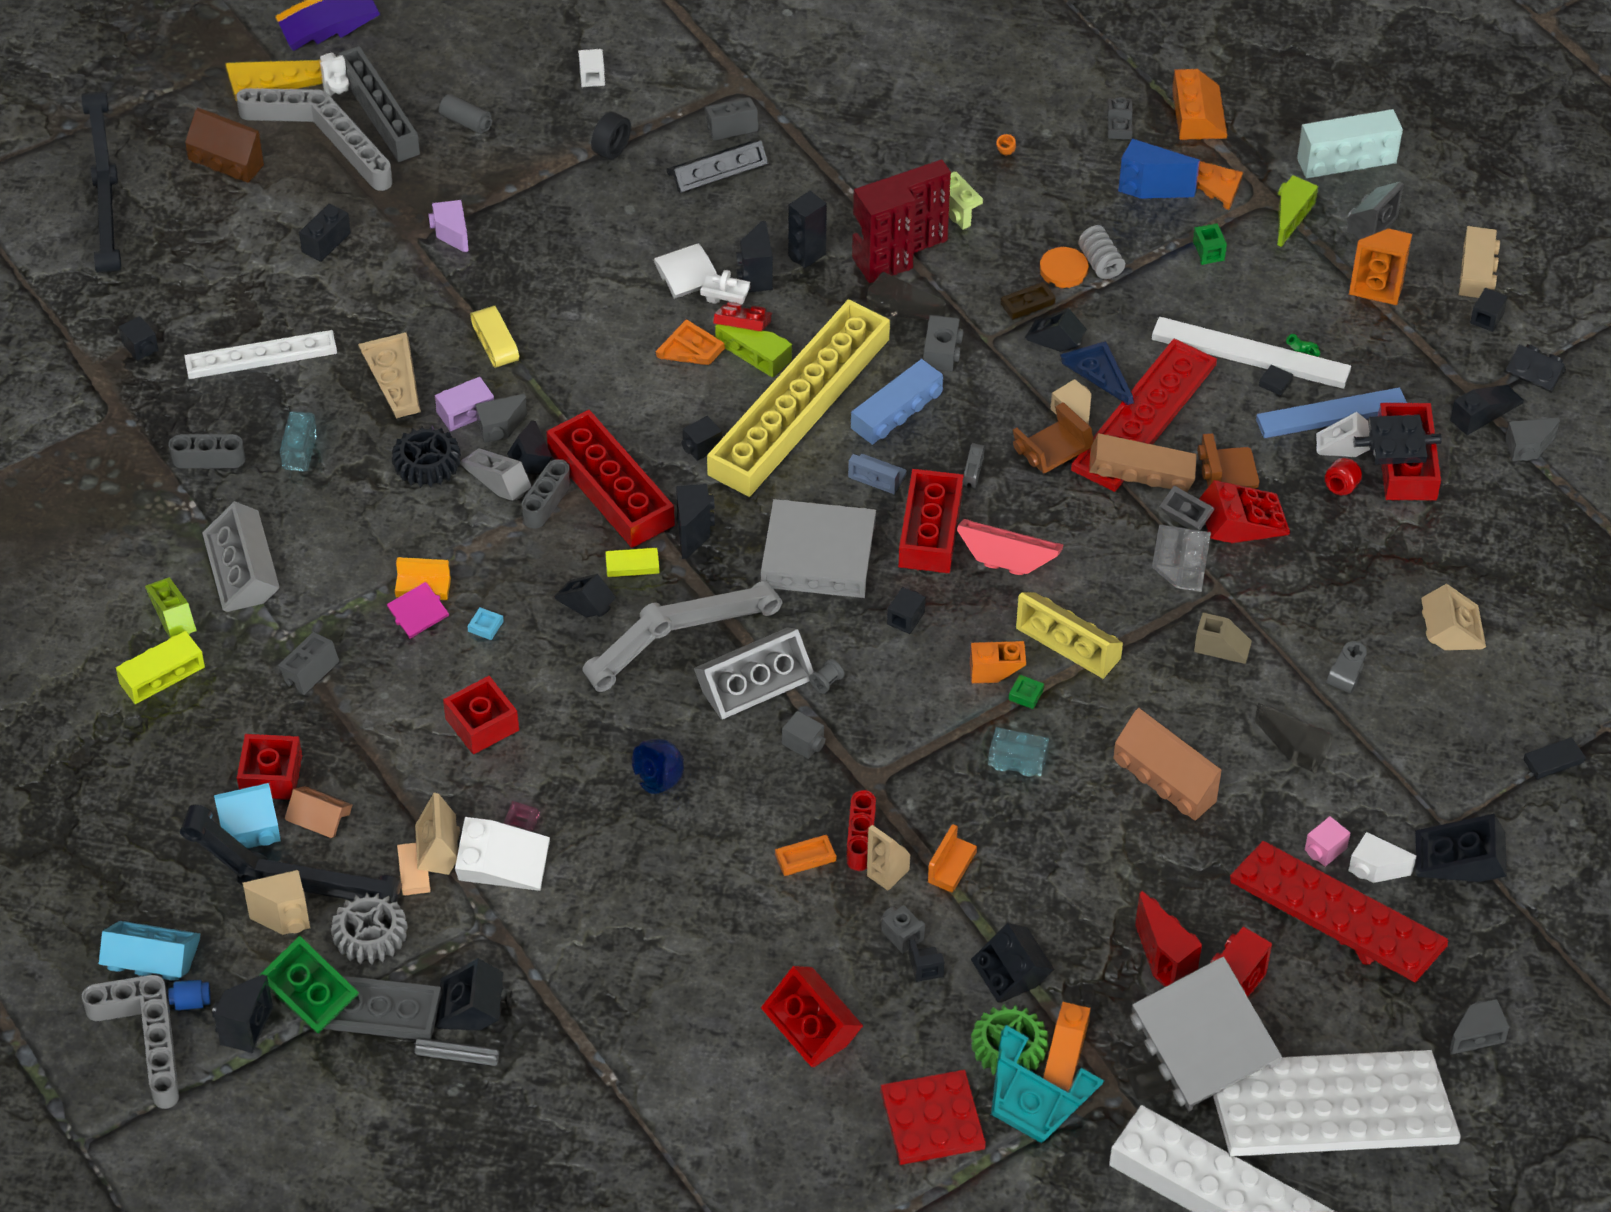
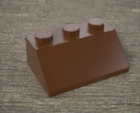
[185,108,264,183]

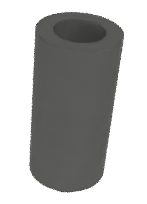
[439,94,492,134]

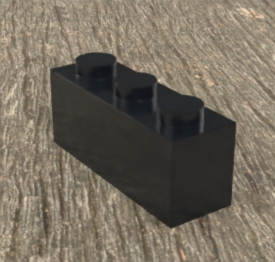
[788,191,827,269]

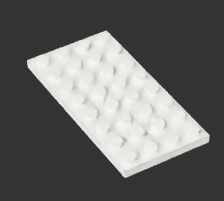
[1213,1050,1461,1156]

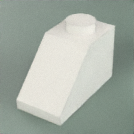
[1316,412,1370,457]
[1349,832,1416,883]

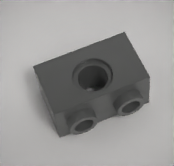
[923,315,963,372]

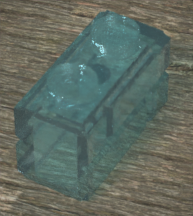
[280,411,317,471]
[988,727,1049,777]

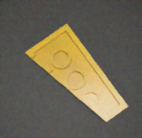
[226,60,323,101]

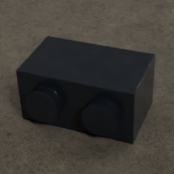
[299,203,351,262]

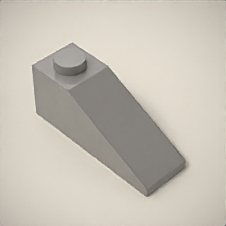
[461,448,532,501]

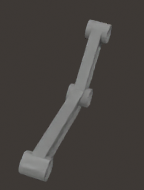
[582,581,782,692]

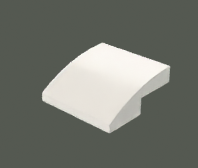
[654,243,717,299]

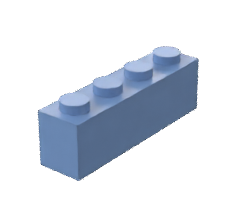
[851,359,943,445]

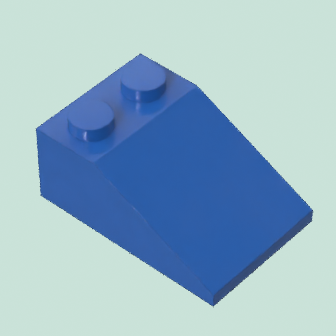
[1118,139,1200,198]

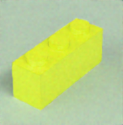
[116,631,205,704]

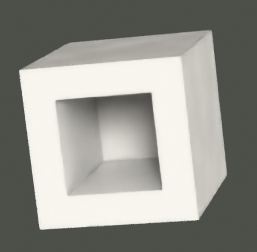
[579,49,605,87]

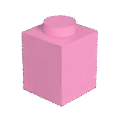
[1305,816,1350,867]

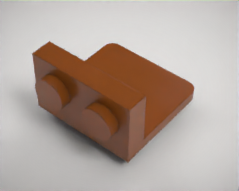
[1197,433,1259,489]

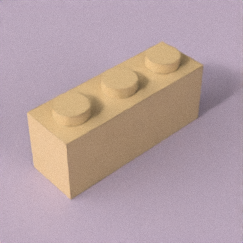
[1459,226,1500,298]

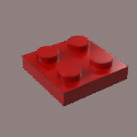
[713,302,772,332]

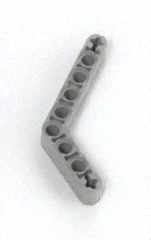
[236,88,392,191]

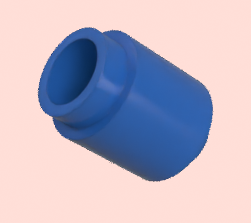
[169,980,211,1010]

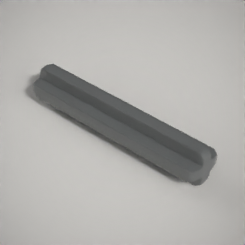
[414,1038,499,1066]

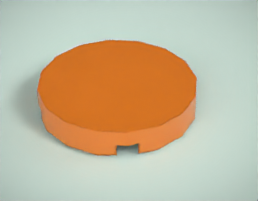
[1040,247,1088,288]

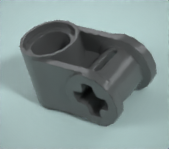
[1326,641,1367,694]

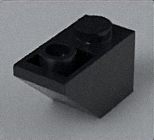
[507,420,552,475]

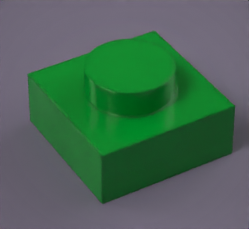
[1009,675,1044,709]

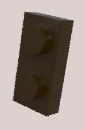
[1000,282,1056,320]

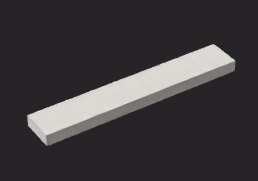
[184,330,337,379]

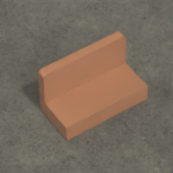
[285,786,352,838]

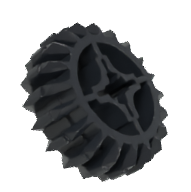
[392,426,461,488]

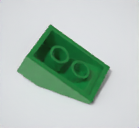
[260,936,359,1034]

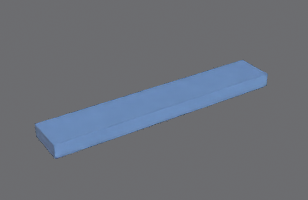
[1256,387,1407,438]

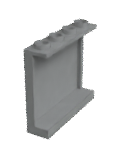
[761,499,876,598]
[1130,956,1282,1111]

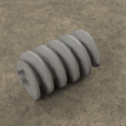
[1078,225,1125,279]

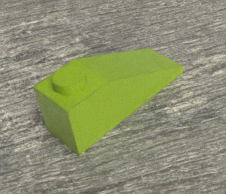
[1277,175,1318,247]
[715,324,792,378]
[145,577,196,638]

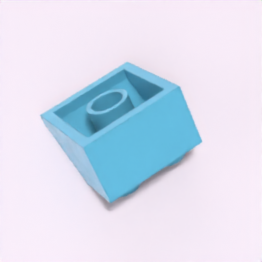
[214,783,281,849]

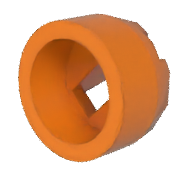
[996,134,1016,155]

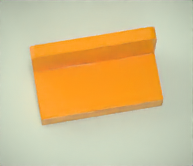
[395,557,451,600]

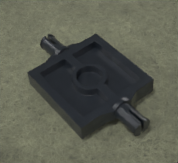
[1353,415,1442,465]

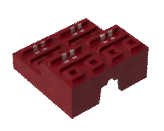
[852,159,951,283]

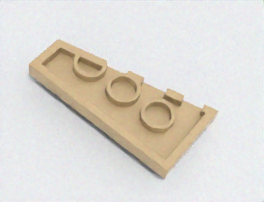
[358,332,420,418]

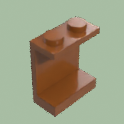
[1013,402,1094,474]

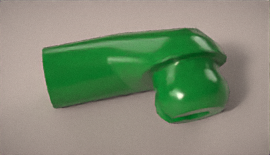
[1286,334,1320,357]

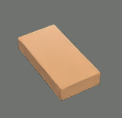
[397,843,430,896]

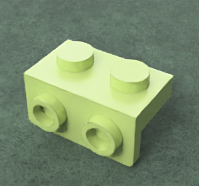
[949,172,983,229]

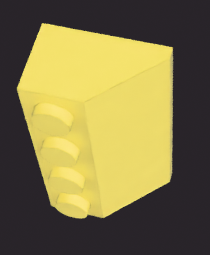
[1016,592,1123,679]

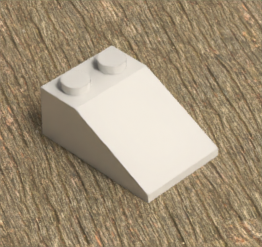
[455,817,550,891]

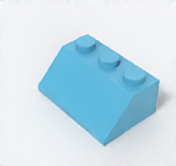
[99,921,201,980]

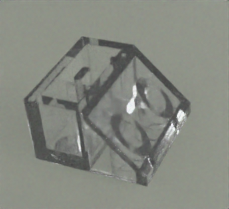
[1152,525,1211,592]

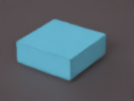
[468,607,504,640]

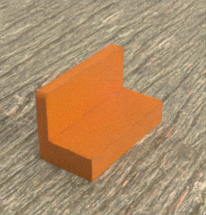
[928,824,977,893]

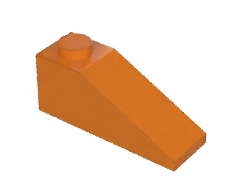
[1043,1002,1090,1092]

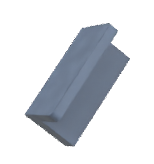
[848,454,907,494]

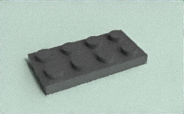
[324,976,442,1040]

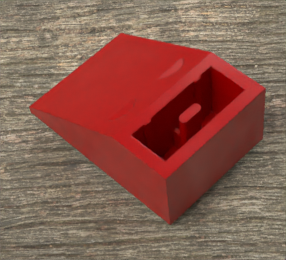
[1199,480,1290,543]
[1135,891,1202,987]

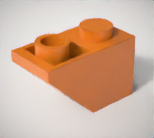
[970,641,1026,683]

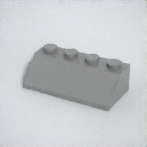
[202,501,280,612]
[694,628,814,719]

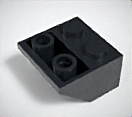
[971,923,1054,1003]

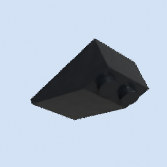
[1415,813,1507,882]

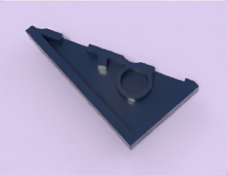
[1060,341,1134,405]

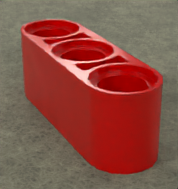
[847,790,876,871]

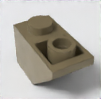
[1194,613,1252,664]

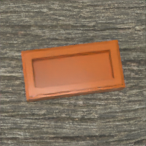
[775,834,836,876]

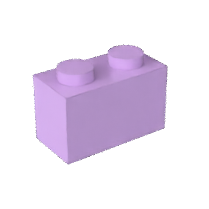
[435,377,494,431]

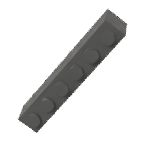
[338,46,420,162]

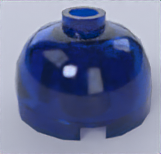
[632,738,684,795]

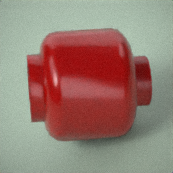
[1324,458,1362,496]

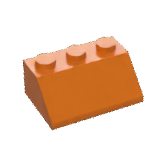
[1172,69,1227,140]
[1349,229,1412,305]

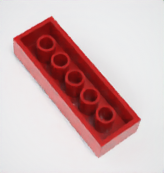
[546,410,675,548]

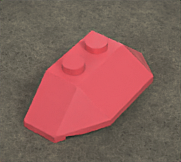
[957,519,1064,575]

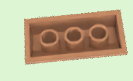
[1113,708,1221,821]

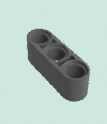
[168,434,245,468]
[522,459,570,529]

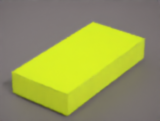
[605,548,659,577]

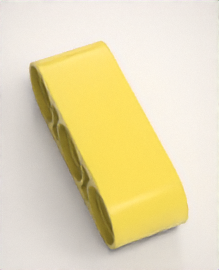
[470,306,519,368]

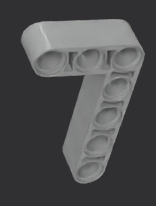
[82,975,179,1109]

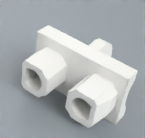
[320,52,349,97]
[701,270,750,305]

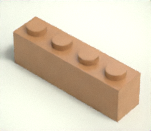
[1089,433,1196,492]

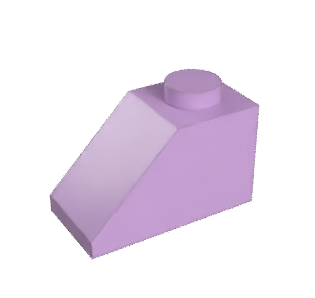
[429,200,468,252]

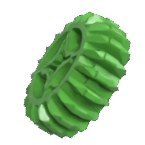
[971,1004,1049,1075]

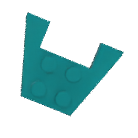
[991,1025,1104,1143]

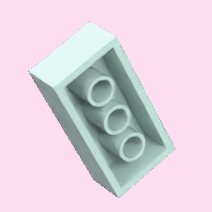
[1297,109,1402,178]

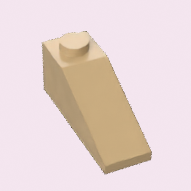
[867,825,910,891]

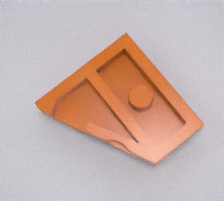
[1196,161,1243,210]
[656,319,725,365]

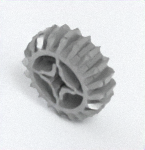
[331,893,408,965]

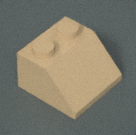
[1421,583,1486,650]
[415,793,460,875]
[243,870,310,935]

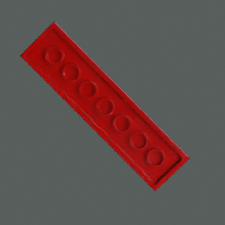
[1071,338,1217,492]
[1230,841,1448,982]

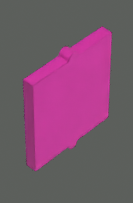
[387,582,449,639]

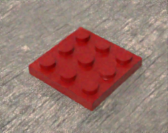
[880,1070,986,1165]

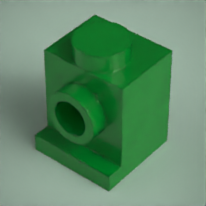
[1193,223,1227,265]

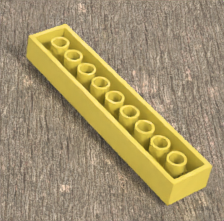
[707,299,890,497]

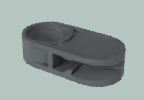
[963,443,985,489]

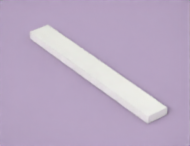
[1152,317,1351,389]

